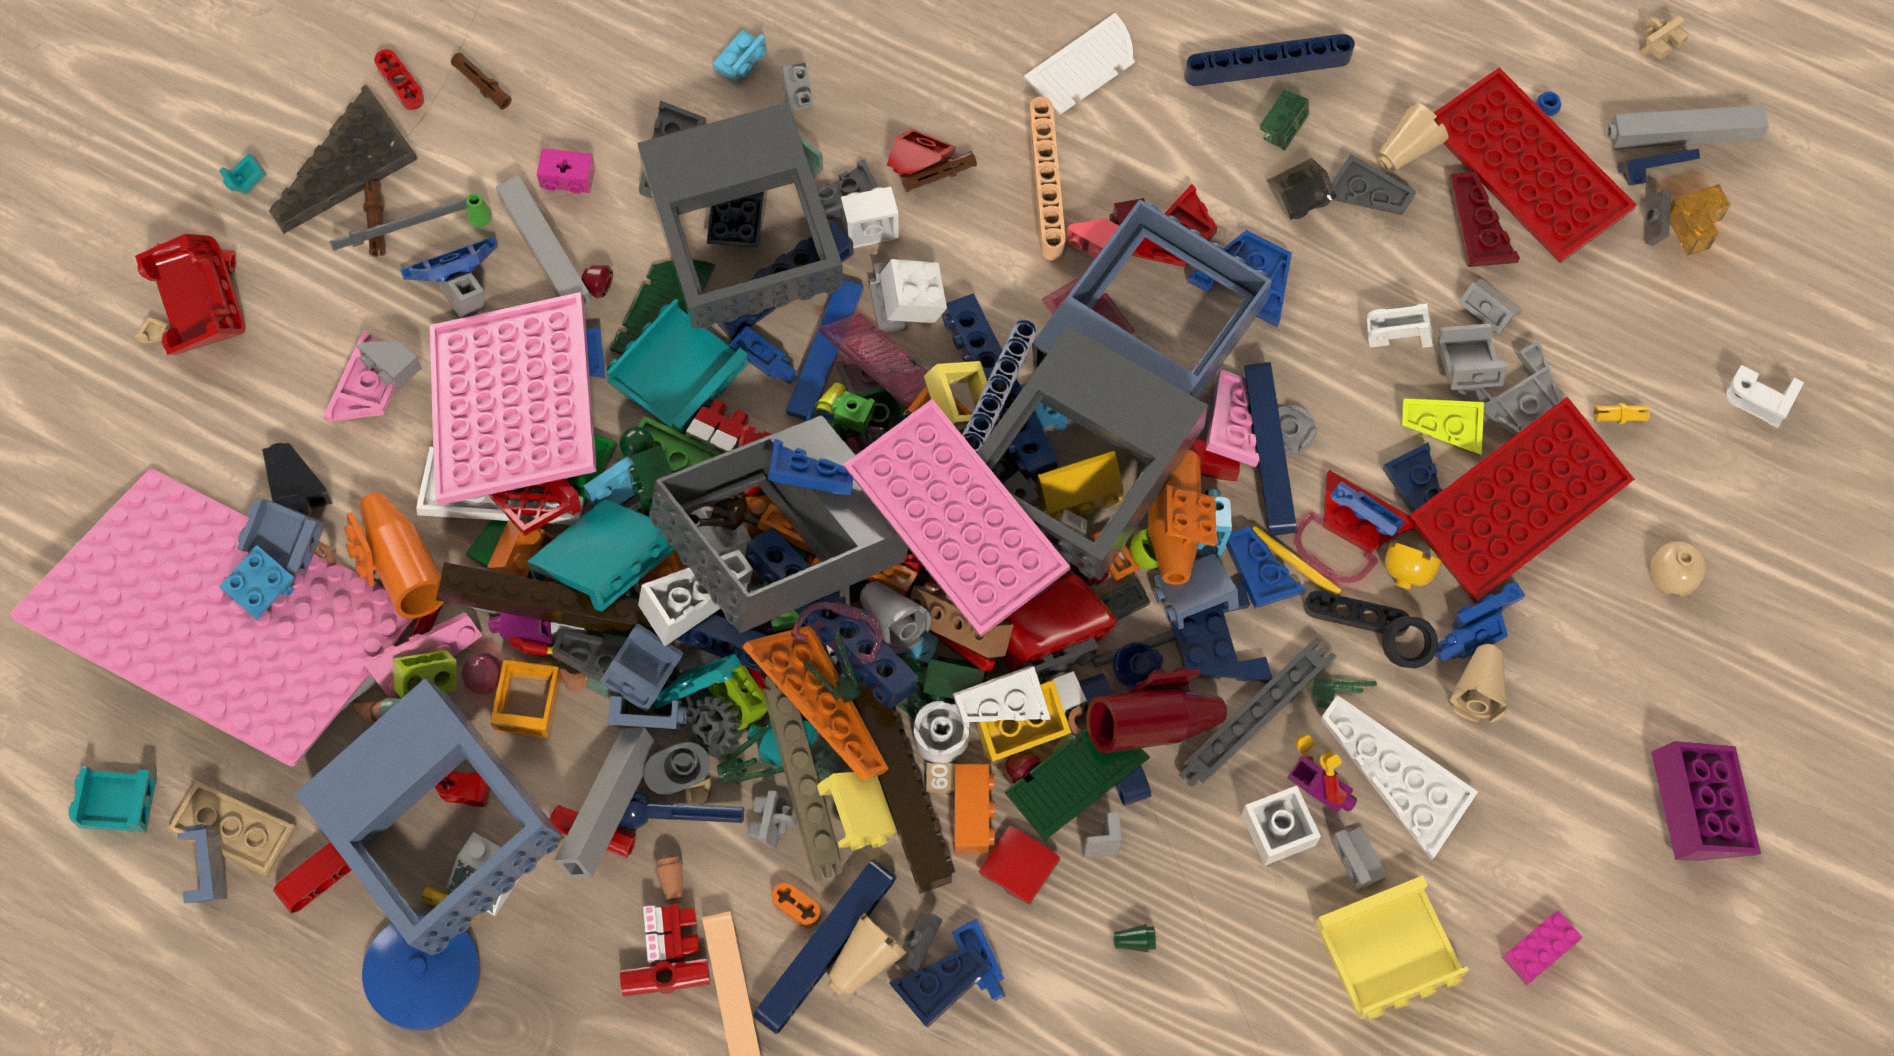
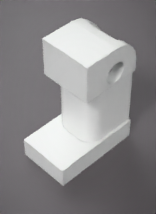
[1367,304,1433,348]
[1725,365,1804,428]

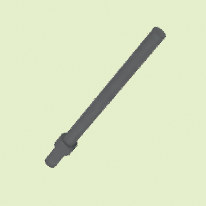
[329,198,467,251]

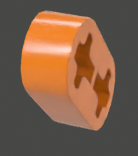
[772,883,821,928]

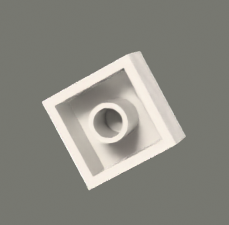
[841,187,899,248]
[880,259,947,323]
[1241,785,1321,866]

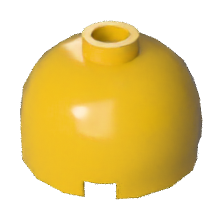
[1385,542,1442,590]

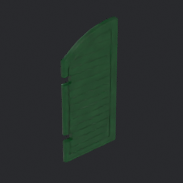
[610,260,715,355]
[1004,727,1150,841]

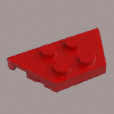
[1132,184,1217,267]
[1323,470,1415,554]

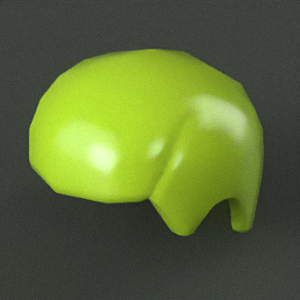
[1129,528,1159,570]

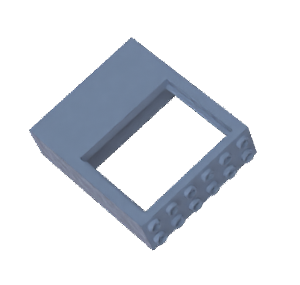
[1032,199,1272,399]
[295,678,564,956]

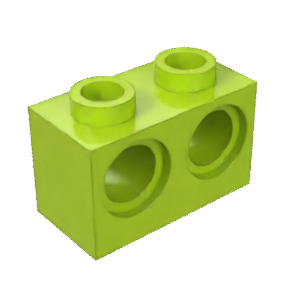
[393,649,457,698]
[707,665,768,730]

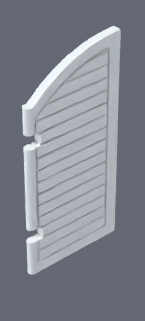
[1024,13,1135,115]

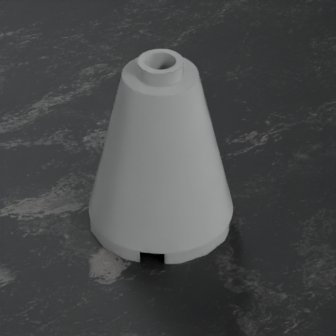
[860,581,932,654]

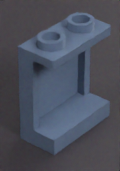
[237,498,326,574]
[1153,554,1239,630]
[599,624,683,712]
[608,696,689,729]
[177,824,227,903]

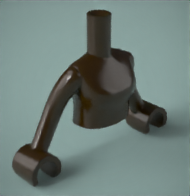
[689,492,761,531]

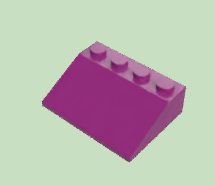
[1651,741,1761,861]

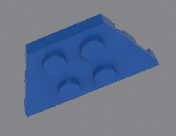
[400,236,498,282]

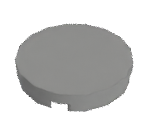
[1278,405,1316,455]

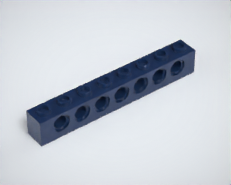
[942,293,1058,481]
[745,527,919,709]

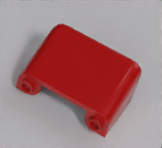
[135,233,246,355]
[1002,573,1119,673]

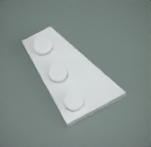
[953,665,1051,722]

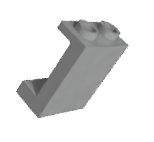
[1437,324,1507,390]

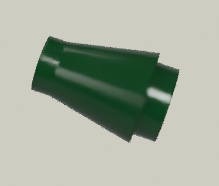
[1114,924,1156,953]

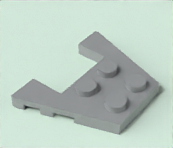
[1455,340,1562,436]

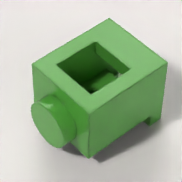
[831,391,875,434]

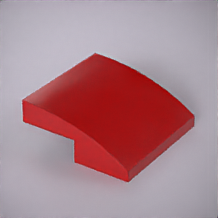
[978,826,1061,905]

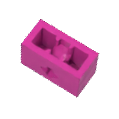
[536,148,595,194]

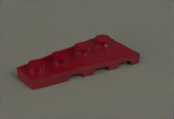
[1449,172,1520,267]

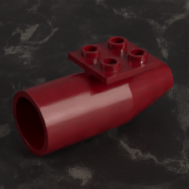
[1087,667,1227,753]

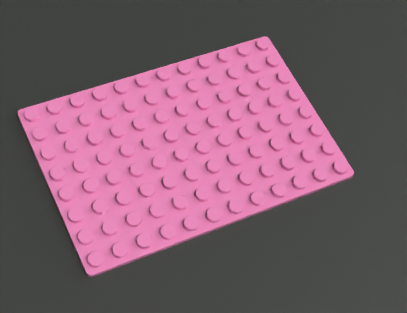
[11,469,417,766]

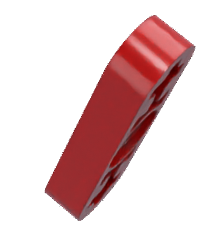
[374,49,424,110]

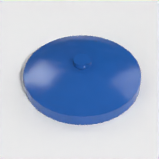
[362,913,481,1031]

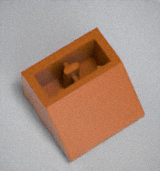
[487,519,555,583]

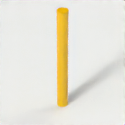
[1252,526,1342,595]

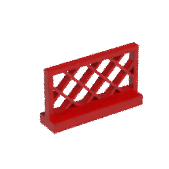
[488,479,582,536]

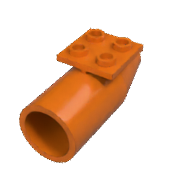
[1148,450,1217,585]
[344,492,444,619]

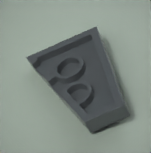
[1323,154,1416,215]
[818,159,878,220]
[1021,638,1099,684]

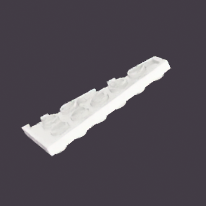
[416,447,584,525]
[1320,695,1478,861]

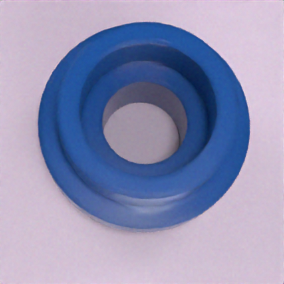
[1536,92,1561,116]

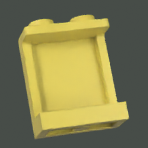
[817,772,897,850]

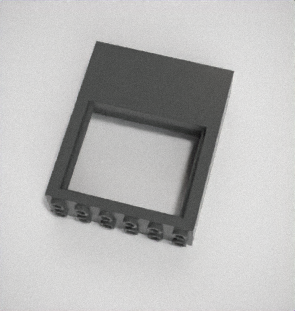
[637,102,844,329]
[977,325,1208,580]
[649,415,908,633]

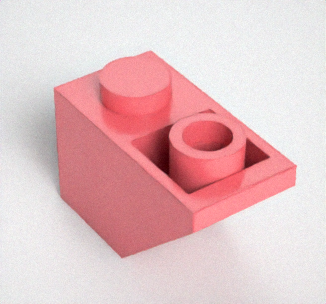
[1066,218,1119,260]

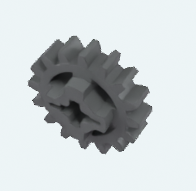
[687,696,742,757]

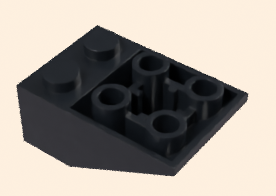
[707,191,767,248]

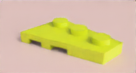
[1401,398,1484,456]

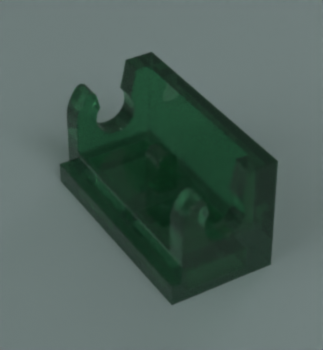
[1260,90,1309,150]

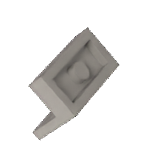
[1458,279,1522,334]
[1084,812,1122,858]
[1331,827,1387,891]

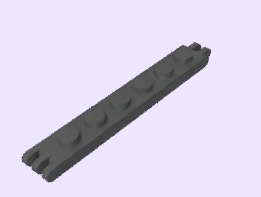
[1179,637,1337,787]

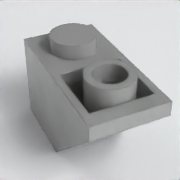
[436,271,484,318]
[357,341,422,389]

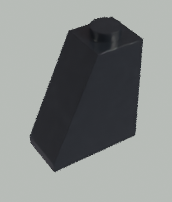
[262,443,333,508]

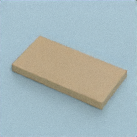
[167,780,297,878]

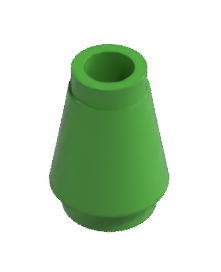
[466,193,492,227]

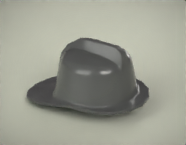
[643,742,711,795]

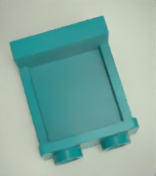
[68,766,157,833]

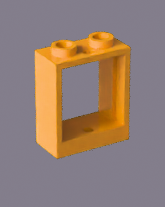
[490,658,562,739]

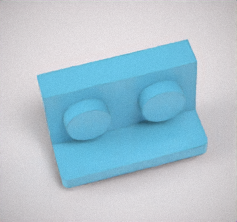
[713,30,767,84]
[584,456,635,507]

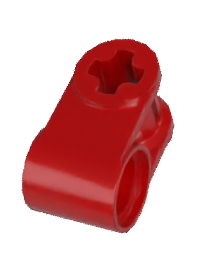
[435,771,490,807]

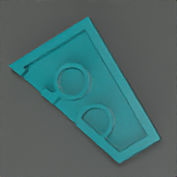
[653,654,741,709]

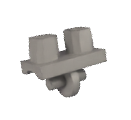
[780,62,814,111]
[747,790,797,849]

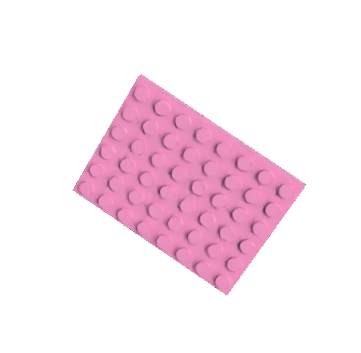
[430,292,597,505]

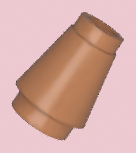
[655,857,683,901]

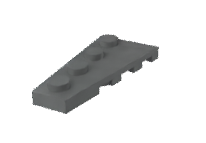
[639,100,706,199]

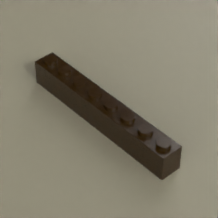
[436,562,658,637]
[845,678,955,894]

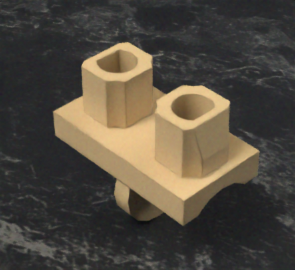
[1641,16,1689,60]

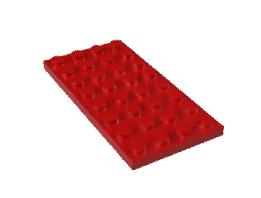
[1434,67,1637,263]
[1407,396,1635,603]

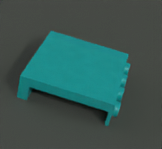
[606,299,748,435]
[527,499,675,612]

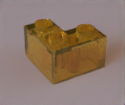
[1670,184,1730,256]

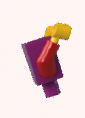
[488,580,564,663]
[1287,734,1357,812]

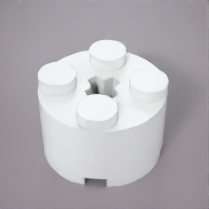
[913,701,970,763]

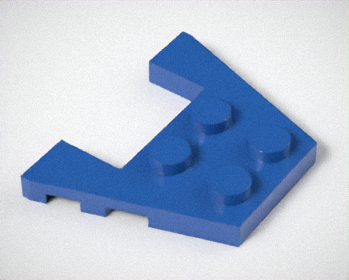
[1188,230,1292,327]

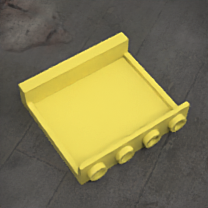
[1315,876,1469,1020]

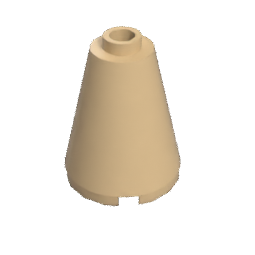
[1378,103,1448,171]
[1450,644,1507,723]
[828,914,907,995]

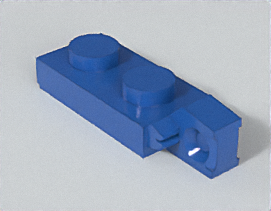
[729,326,797,385]
[1330,482,1405,537]
[1453,582,1525,630]
[1435,610,1508,661]
[952,919,1006,1001]

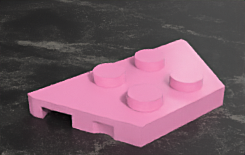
[323,330,396,422]

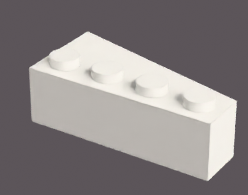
[638,550,753,646]

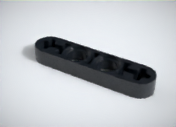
[1304,591,1409,637]

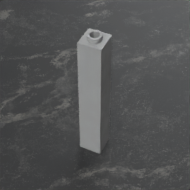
[1607,105,1769,149]
[496,175,592,308]
[555,727,658,879]

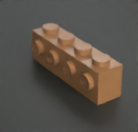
[910,583,1013,658]

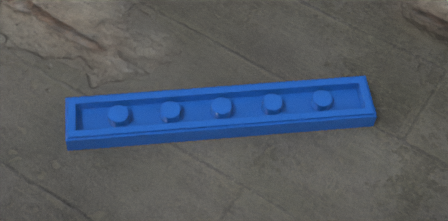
[786,279,864,420]

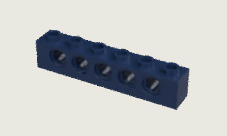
[716,221,854,341]

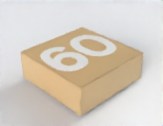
[926,763,955,793]

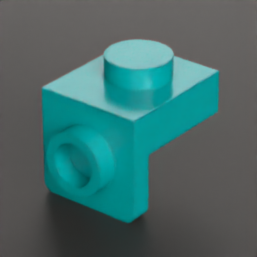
[219,153,267,194]

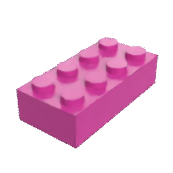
[1502,910,1583,986]

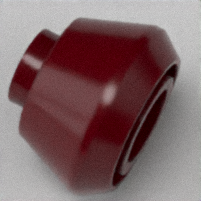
[581,265,613,299]
[1005,752,1041,785]

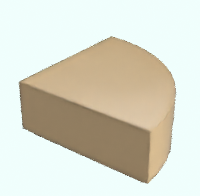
[135,316,171,343]
[684,778,711,805]

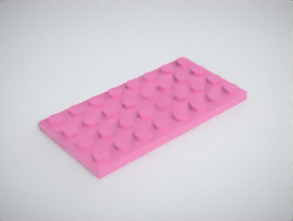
[844,399,1070,637]

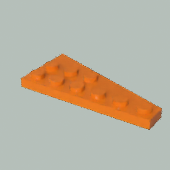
[742,626,889,781]

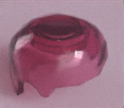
[462,653,503,694]

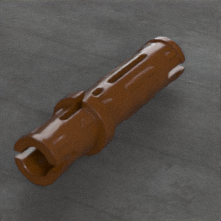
[451,52,512,110]
[901,151,977,192]
[363,181,386,257]

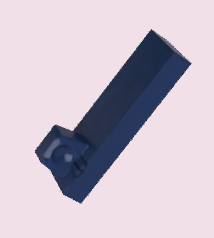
[1617,149,1700,185]

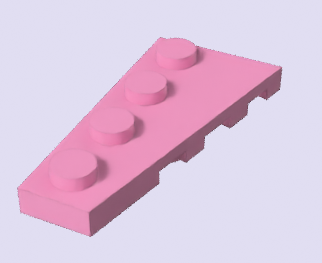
[1206,369,1260,467]
[361,612,482,698]

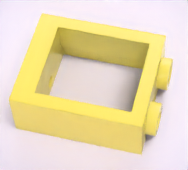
[924,361,1000,435]

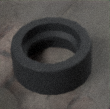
[1382,616,1438,669]

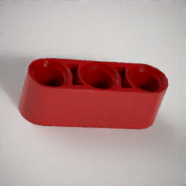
[273,842,352,914]

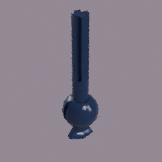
[619,790,745,829]

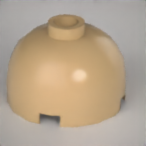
[1649,541,1707,596]

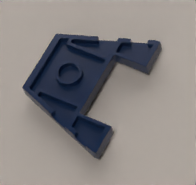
[1171,582,1272,684]

